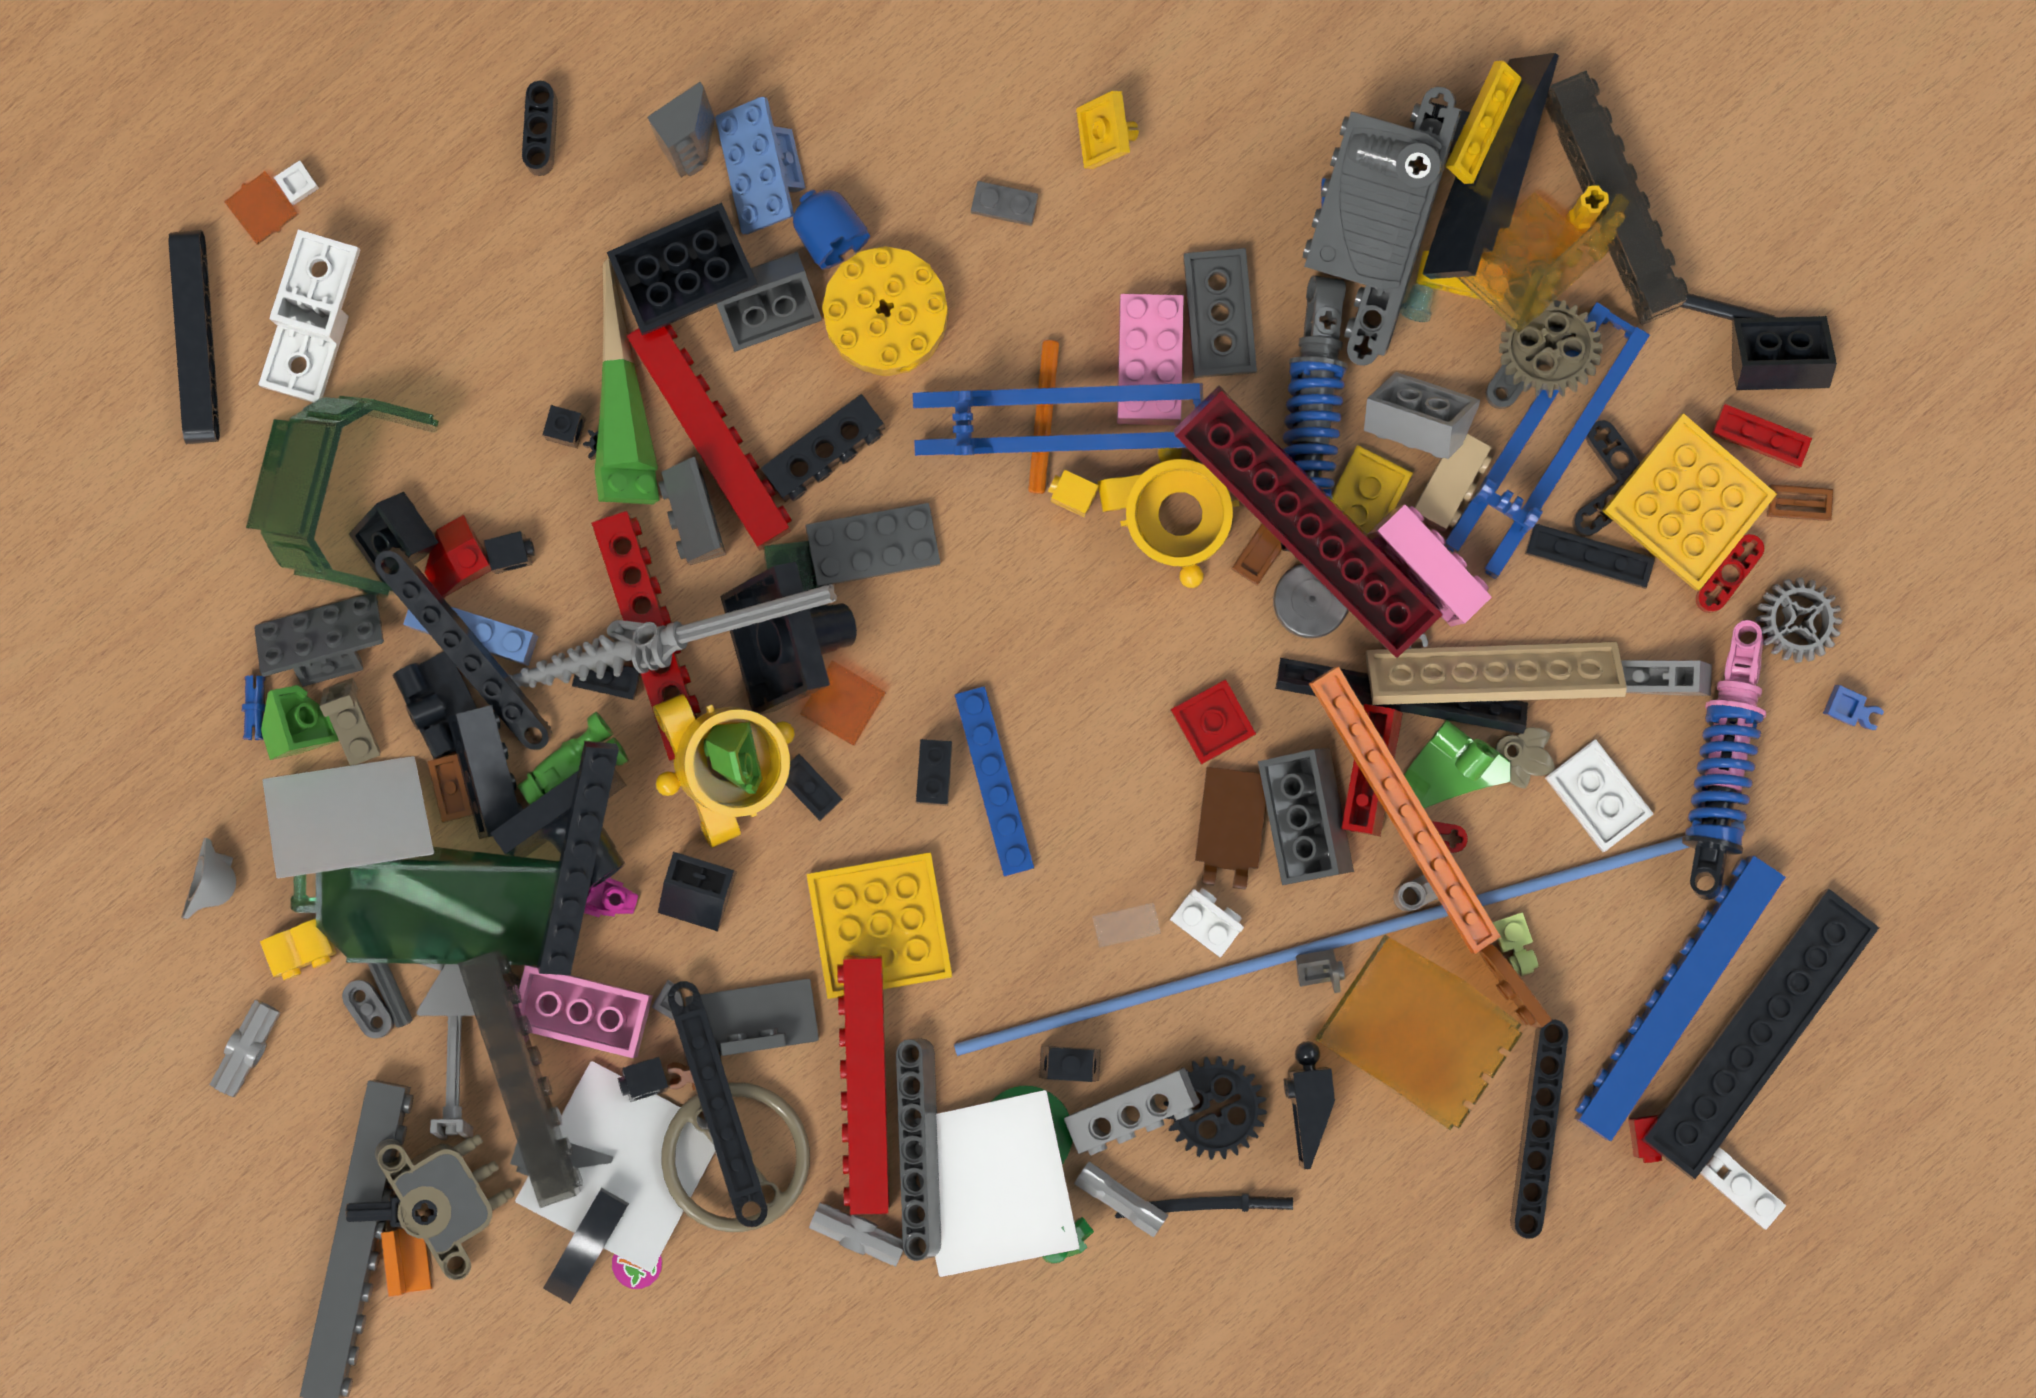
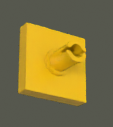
[1076,91,1139,169]

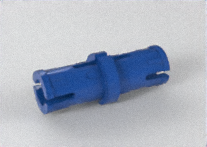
[241,675,266,740]

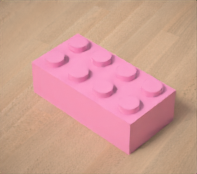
[1117,294,1183,425]
[1367,505,1492,627]
[509,965,653,1058]

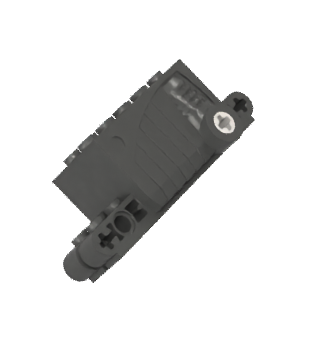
[1302,87,1462,366]

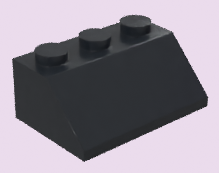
[1732,316,1837,390]

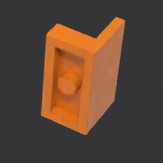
[381,1228,432,1297]

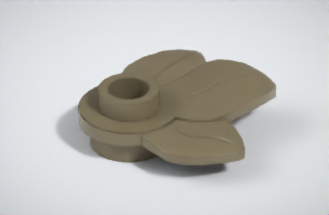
[1495,727,1555,789]

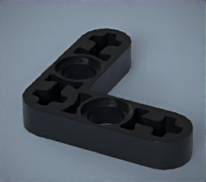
[1572,420,1640,536]

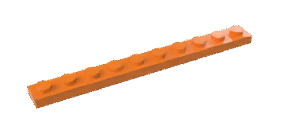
[1309,666,1501,954]

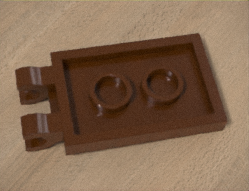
[1195,767,1266,890]

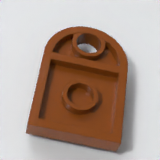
[1479,944,1552,1028]

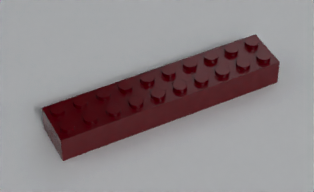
[1173,385,1443,658]

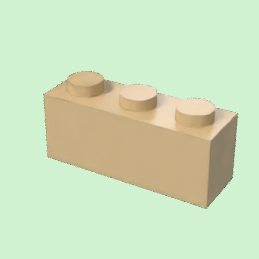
[1414,434,1492,533]

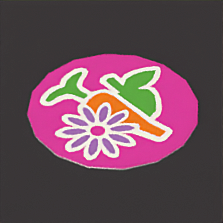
[612,1254,662,1289]

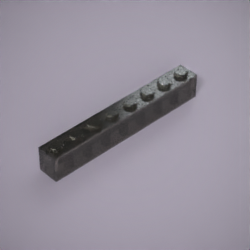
[458,949,583,1208]

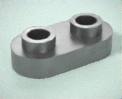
[342,980,394,1038]

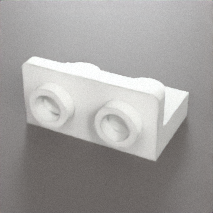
[1170,888,1244,958]

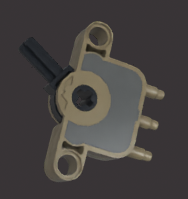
[345,1134,515,1280]

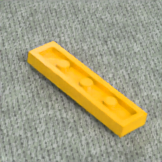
[1445,60,1522,184]

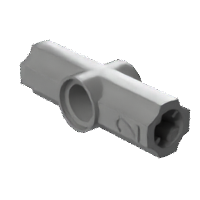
[209,1000,281,1097]
[809,1202,903,1267]

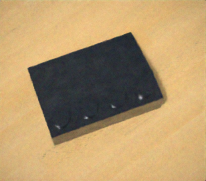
[607,202,758,335]

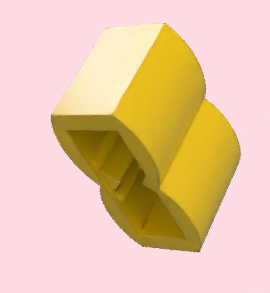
[260,918,337,981]

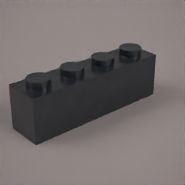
[447,705,523,839]

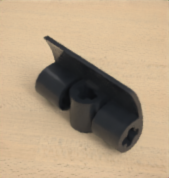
[392,651,477,759]

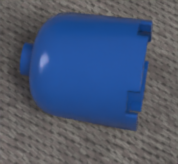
[793,190,870,270]

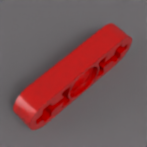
[1696,534,1765,613]

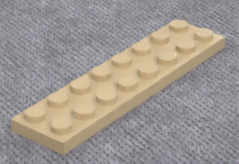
[1366,642,1627,705]

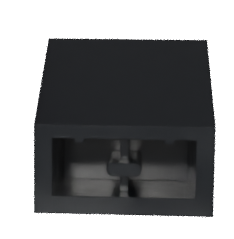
[658,851,737,932]

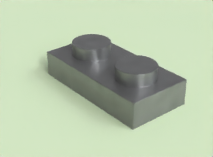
[971,181,1038,226]

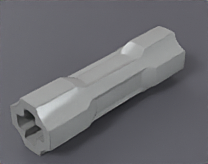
[1074,1162,1168,1238]

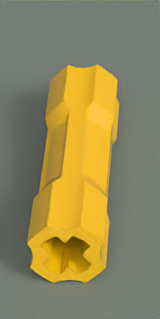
[1566,186,1609,234]

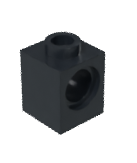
[542,405,586,449]
[484,531,535,574]
[617,1057,668,1103]

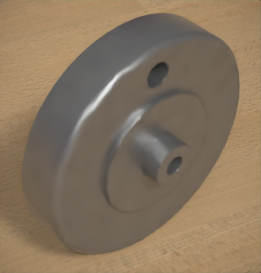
[1273,564,1348,639]

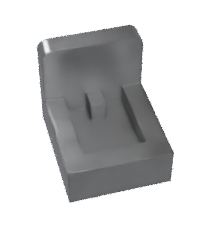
[1296,949,1345,993]

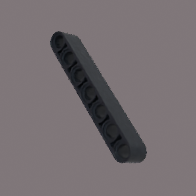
[168,230,220,445]
[1510,1019,1568,1239]

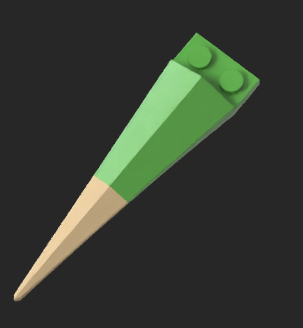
[594,258,659,505]

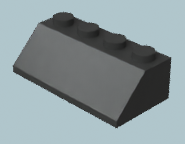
[647,82,715,178]
[1258,748,1354,885]

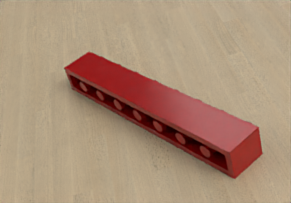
[626,324,792,551]
[837,955,889,1215]

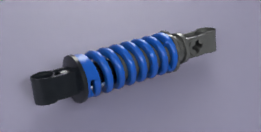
[1281,275,1348,552]

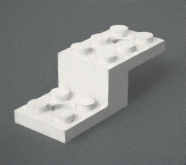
[258,229,360,405]

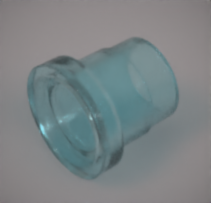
[1400,284,1434,322]

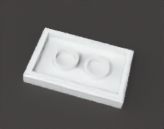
[1545,739,1653,853]

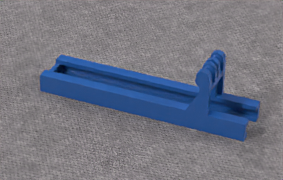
[1444,302,1650,579]
[913,383,1203,456]

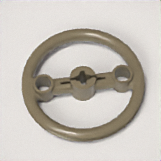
[661,1083,810,1232]

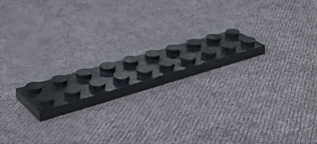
[1641,889,1880,1180]

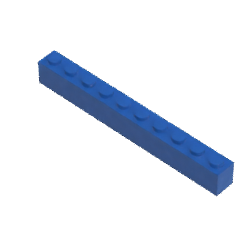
[1574,856,1786,1141]

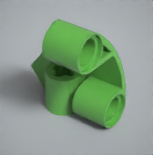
[1403,720,1511,809]

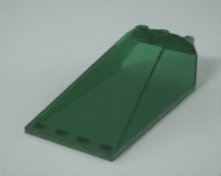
[290,847,559,965]

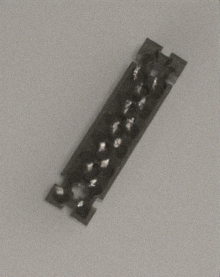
[1545,71,1688,326]

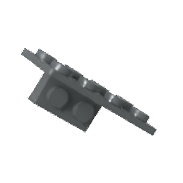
[254,592,384,687]
[685,979,819,1056]

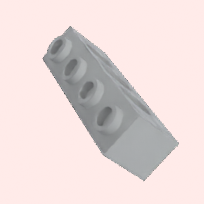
[1064,1067,1200,1156]

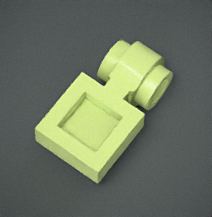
[1492,912,1539,976]

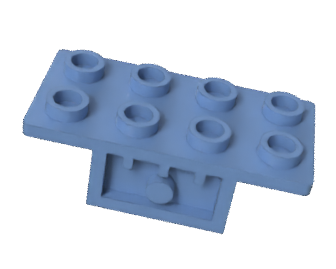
[715,97,806,234]

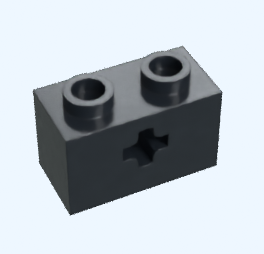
[916,739,953,806]

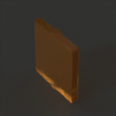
[224,171,299,245]

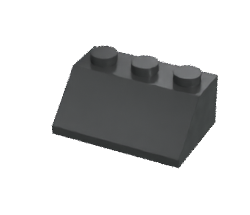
[717,252,822,352]
[659,457,726,566]

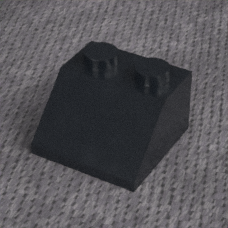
[349,492,439,585]

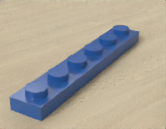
[954,686,1034,877]

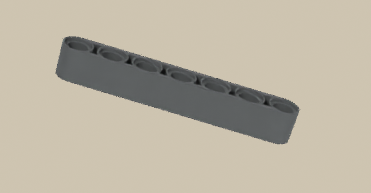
[896,1038,941,1261]

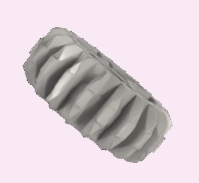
[1755,578,1843,663]

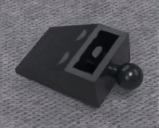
[1283,1041,1335,1170]

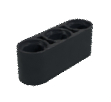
[522,80,558,176]

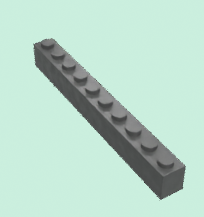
[300,1079,414,1398]

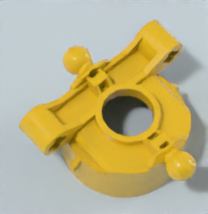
[1097,448,1240,588]
[653,694,795,848]

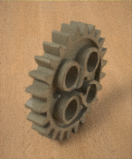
[1499,299,1603,398]

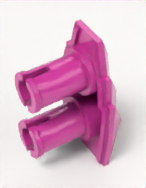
[584,877,638,917]

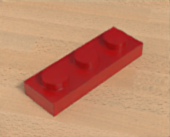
[1711,404,1812,469]

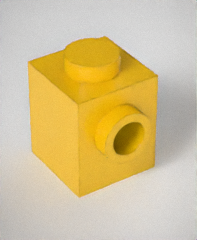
[1048,469,1099,518]

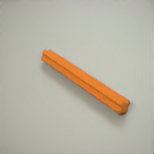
[1028,340,1059,494]

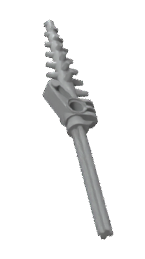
[508,584,837,688]

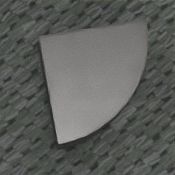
[652,980,684,1020]

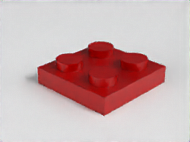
[1170,679,1256,765]

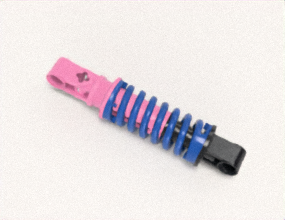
[1682,620,1766,900]

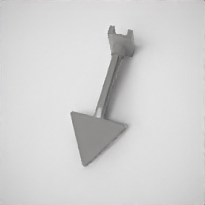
[416,949,493,1140]

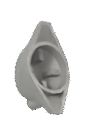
[181,838,236,919]

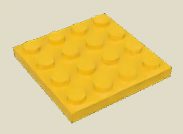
[1602,413,1777,591]
[806,852,953,999]

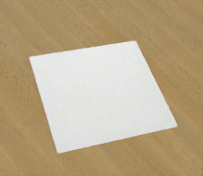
[262,756,434,879]
[515,1061,715,1272]
[915,1090,1079,1277]

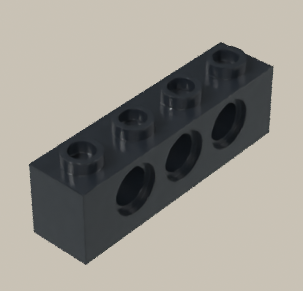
[761,394,885,502]

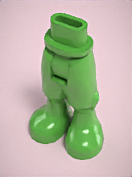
[517,712,629,804]

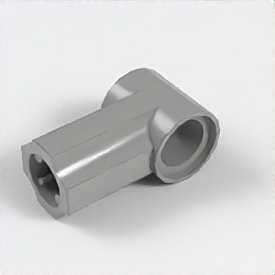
[1393,875,1438,911]

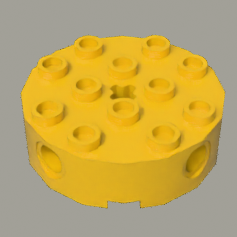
[822,246,948,377]

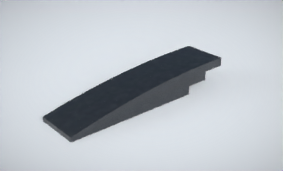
[1422,53,1559,279]

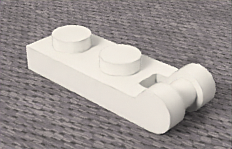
[1700,1147,1786,1230]

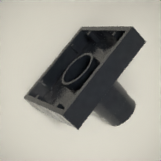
[720,562,857,715]
[490,769,627,890]

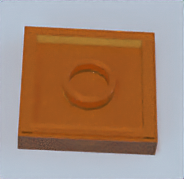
[800,660,886,746]

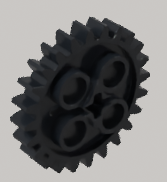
[1163,1056,1267,1160]

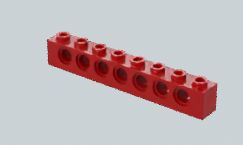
[591,511,701,763]

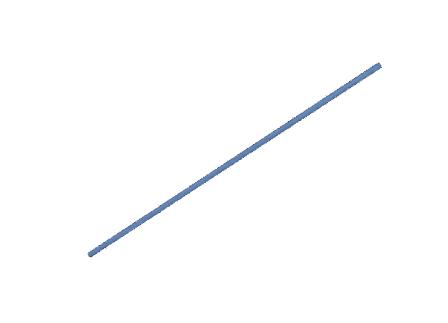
[954,821,1745,1056]

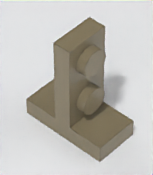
[320,678,381,766]

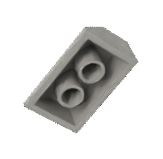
[1364,372,1480,459]

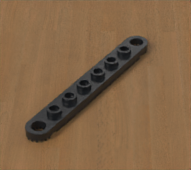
[375,547,552,750]
[668,981,768,1228]

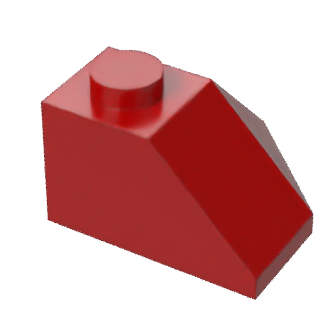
[424,515,491,598]

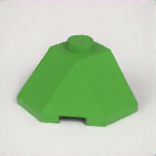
[261,685,339,760]
[704,722,762,794]

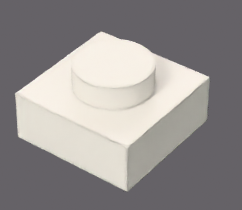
[274,160,319,205]

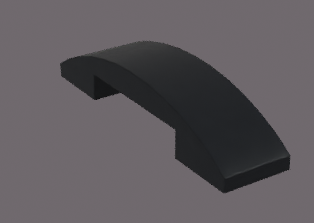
[543,1187,629,1304]

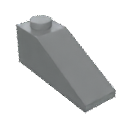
[1621,660,1712,696]

